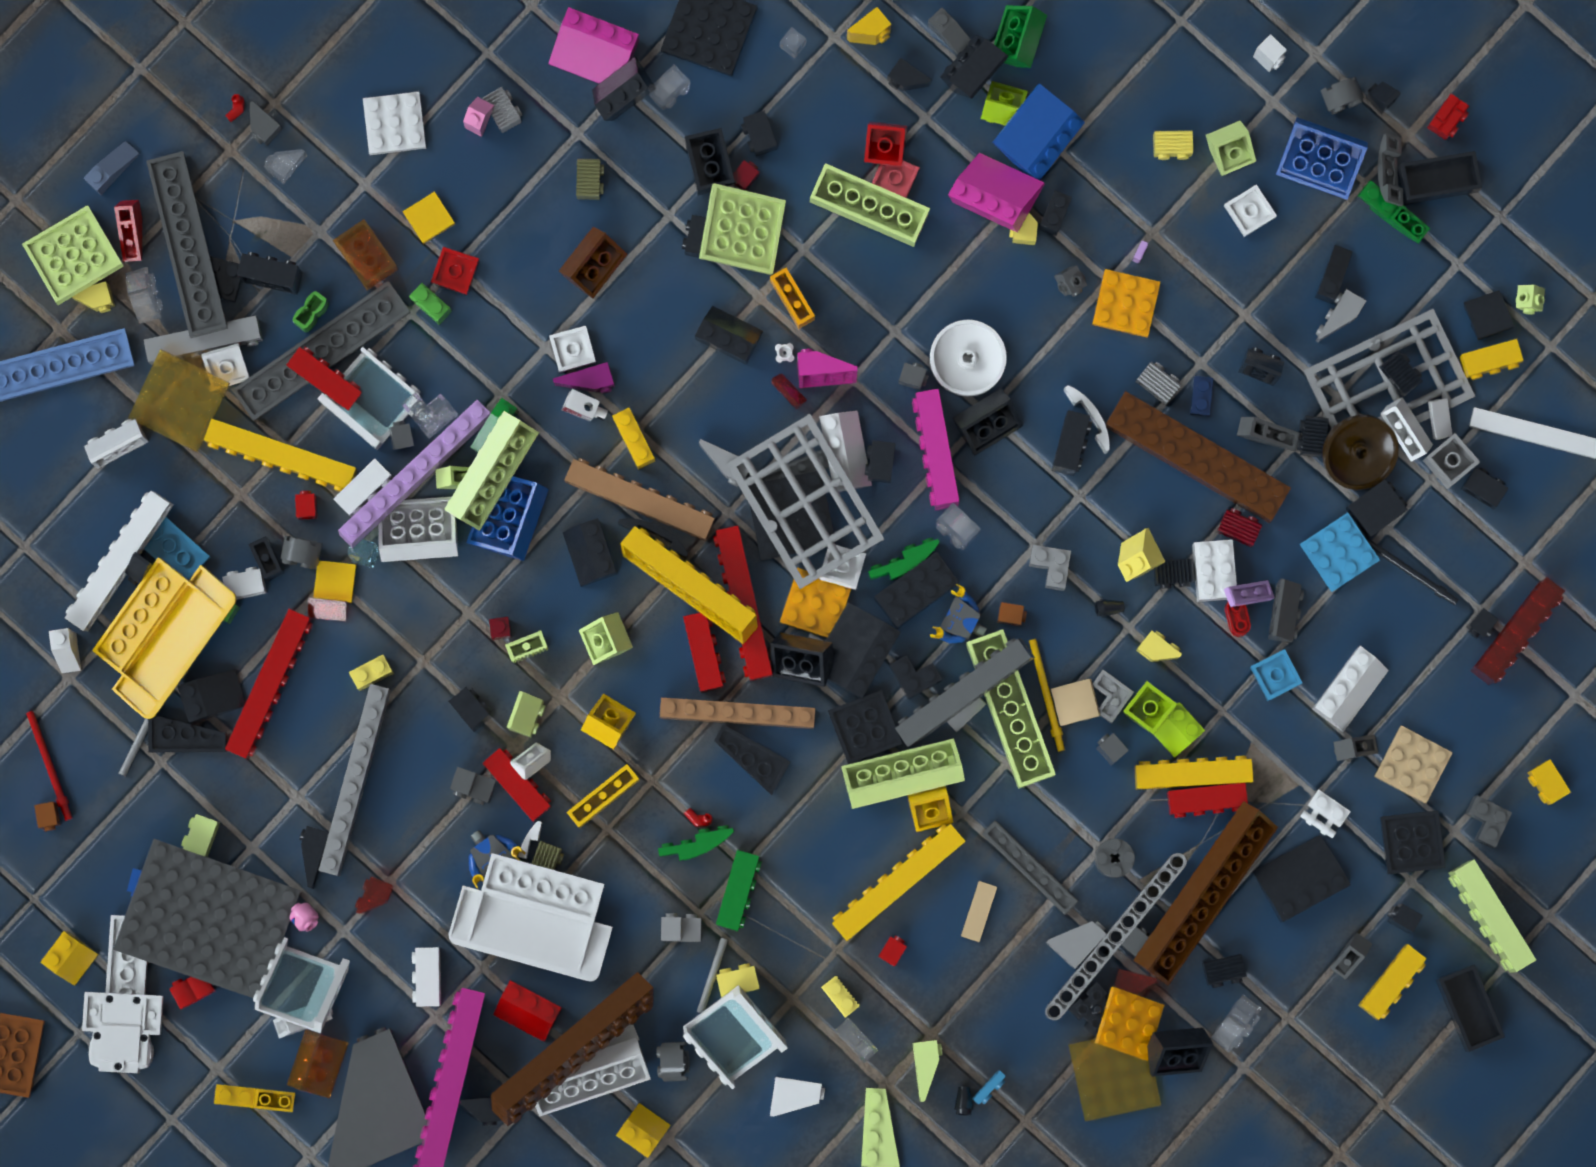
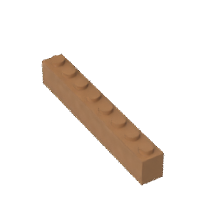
[565,458,715,541]
[660,698,815,729]

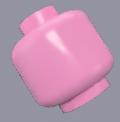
[290,903,319,932]

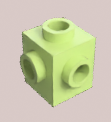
[1516,285,1545,314]

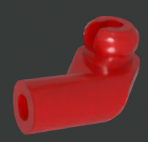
[225,94,245,122]
[684,808,713,827]

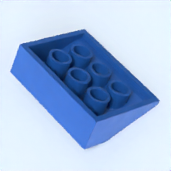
[992,83,1085,180]
[1276,117,1368,200]
[466,477,549,561]

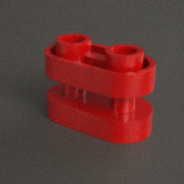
[1224,602,1251,637]

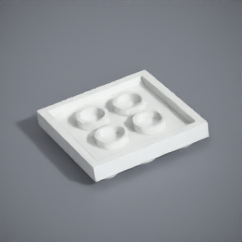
[363,92,426,155]

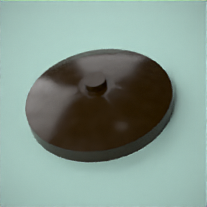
[1322,415,1399,490]

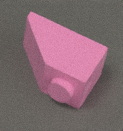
[463,97,494,137]

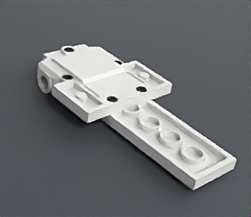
[82,915,164,1073]

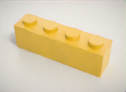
[566,764,640,829]
[1358,944,1426,1020]

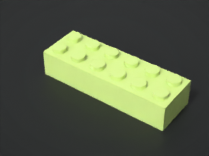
[810,163,930,247]
[444,411,539,531]
[841,738,965,809]
[1448,859,1536,973]

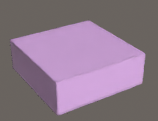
[1132,241,1148,263]

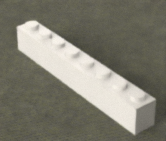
[65,491,174,632]

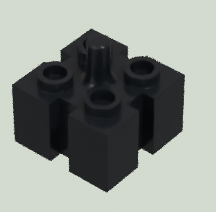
[1068,982,1108,1037]

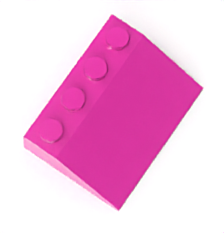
[548,7,640,84]
[948,153,1045,233]
[797,349,858,388]

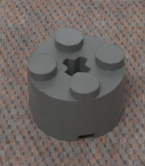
[1320,76,1364,115]
[280,536,323,569]
[1094,838,1135,878]
[657,1041,690,1082]

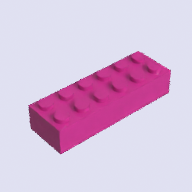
[912,389,959,510]

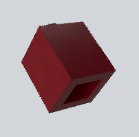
[733,160,759,191]
[489,617,512,640]

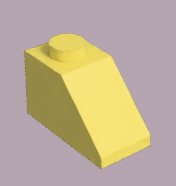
[72,281,115,313]

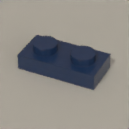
[1190,376,1213,416]

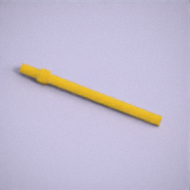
[1029,639,1065,752]

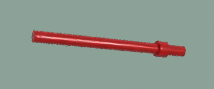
[26,711,73,821]

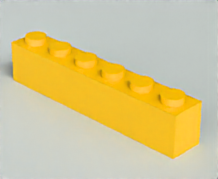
[1134,756,1253,790]

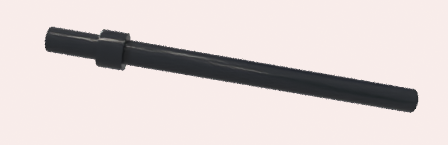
[1363,535,1459,606]

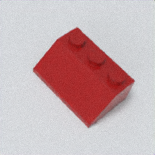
[493,980,563,1042]

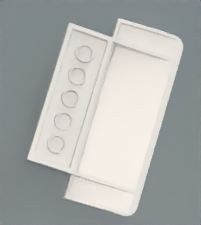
[449,853,613,981]

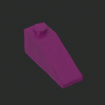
[553,362,615,394]

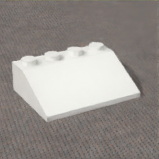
[378,496,458,562]

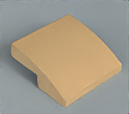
[1051,679,1100,726]

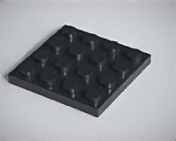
[660,0,757,77]
[748,471,836,561]

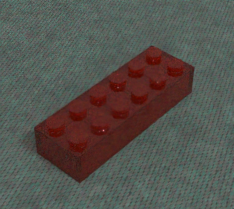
[1471,577,1565,685]

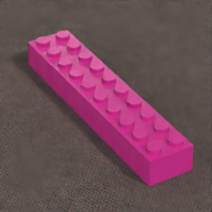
[413,988,485,1167]

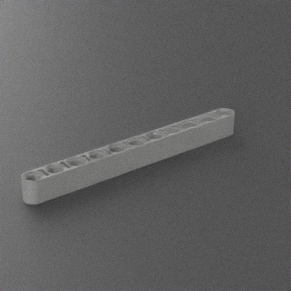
[1045,853,1187,1020]

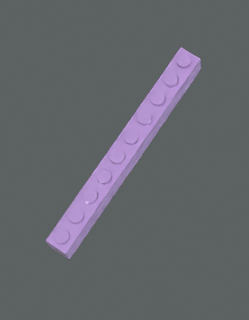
[338,400,490,548]

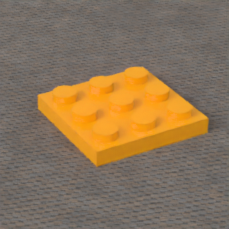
[1092,269,1160,338]
[780,568,851,638]
[1095,987,1164,1061]

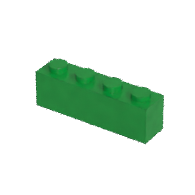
[716,850,762,931]

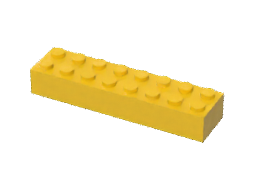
[620,526,758,644]

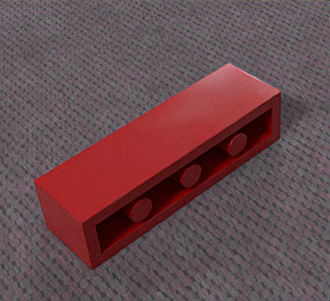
[286,346,362,411]
[683,613,726,693]
[483,748,551,822]
[1167,783,1248,818]

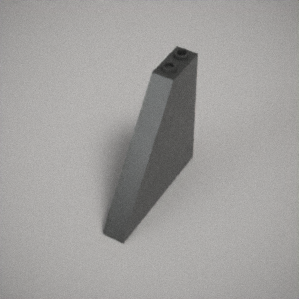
[328,1027,428,1167]

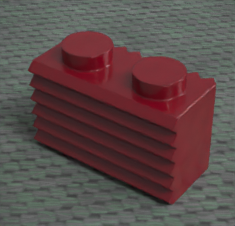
[1217,508,1262,548]

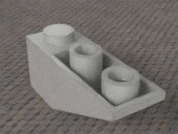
[1316,289,1366,342]

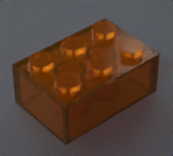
[333,219,398,291]

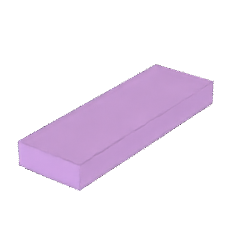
[1224,580,1275,607]

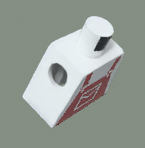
[562,389,608,421]

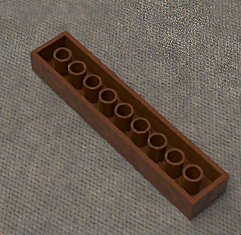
[1105,391,1291,523]
[1133,802,1278,986]
[491,972,654,1126]

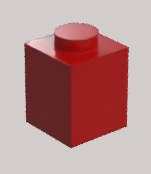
[295,491,318,520]
[878,935,907,967]

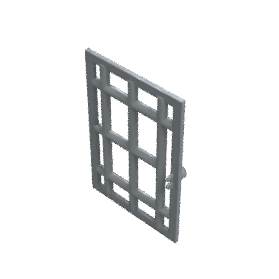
[1303,309,1475,430]
[726,414,884,589]

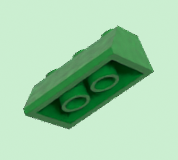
[994,5,1047,68]

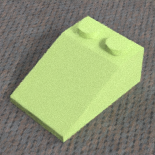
[912,1040,942,1102]

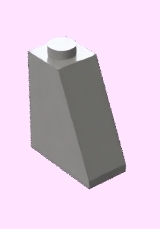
[1045,921,1106,969]

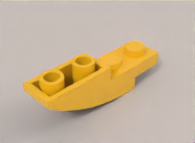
[214,1084,295,1112]

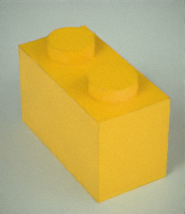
[1527,759,1571,805]

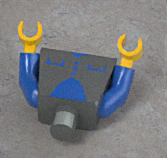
[930,584,987,644]
[468,830,525,888]

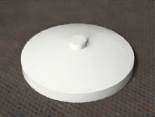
[930,320,1006,396]

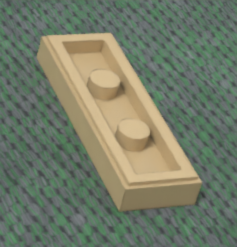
[961,881,997,942]

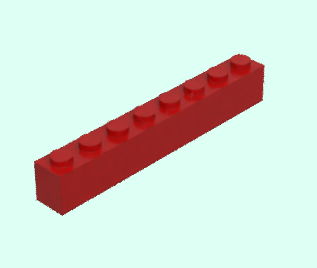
[713,526,772,681]
[225,609,313,760]

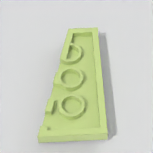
[861,1088,900,1167]

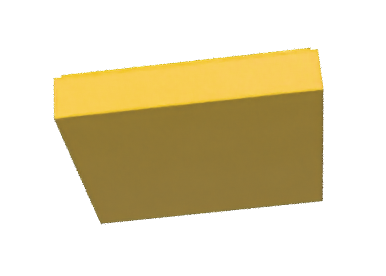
[403,191,455,244]
[313,561,357,603]

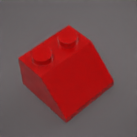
[864,122,907,166]

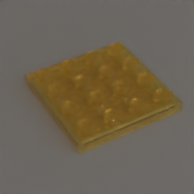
[128,349,230,452]
[1068,1039,1161,1121]

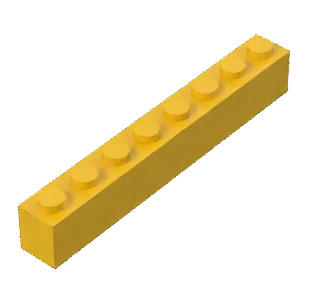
[204,418,358,492]
[832,824,966,942]

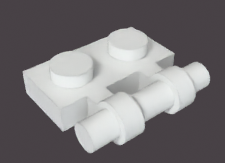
[1300,789,1351,838]

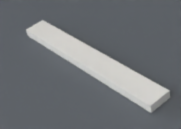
[1469,408,1596,459]

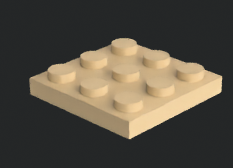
[1374,725,1452,804]

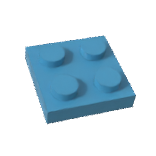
[1250,649,1302,701]
[972,1070,1006,1104]

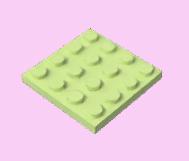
[699,183,786,275]
[22,205,124,305]

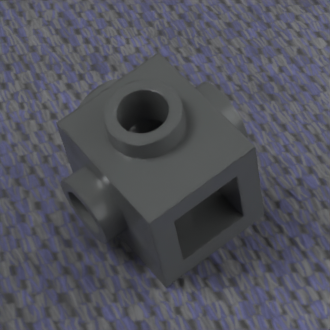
[1054,265,1087,297]

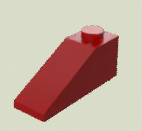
[114,200,142,262]

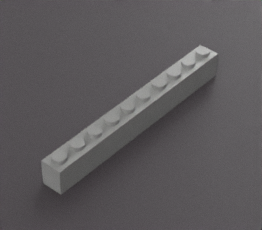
[319,684,391,877]

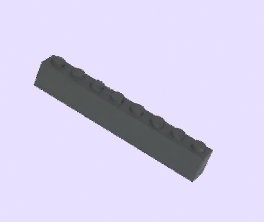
[895,638,1035,747]

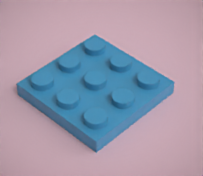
[1300,513,1380,592]

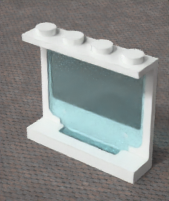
[318,347,422,450]
[253,937,350,1033]
[683,985,788,1089]

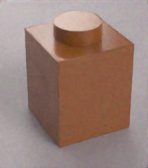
[997,602,1027,627]
[34,802,61,832]

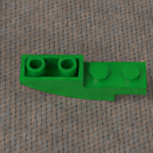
[1358,181,1430,243]
[868,537,939,581]
[658,825,734,861]

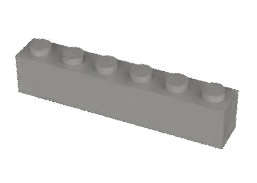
[144,316,263,367]

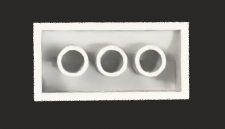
[819,411,872,492]
[1312,646,1389,732]

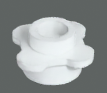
[775,343,794,363]

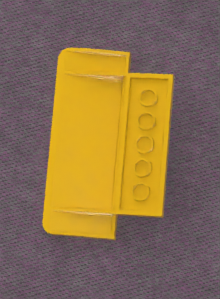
[92,557,236,719]

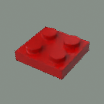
[431,247,479,295]

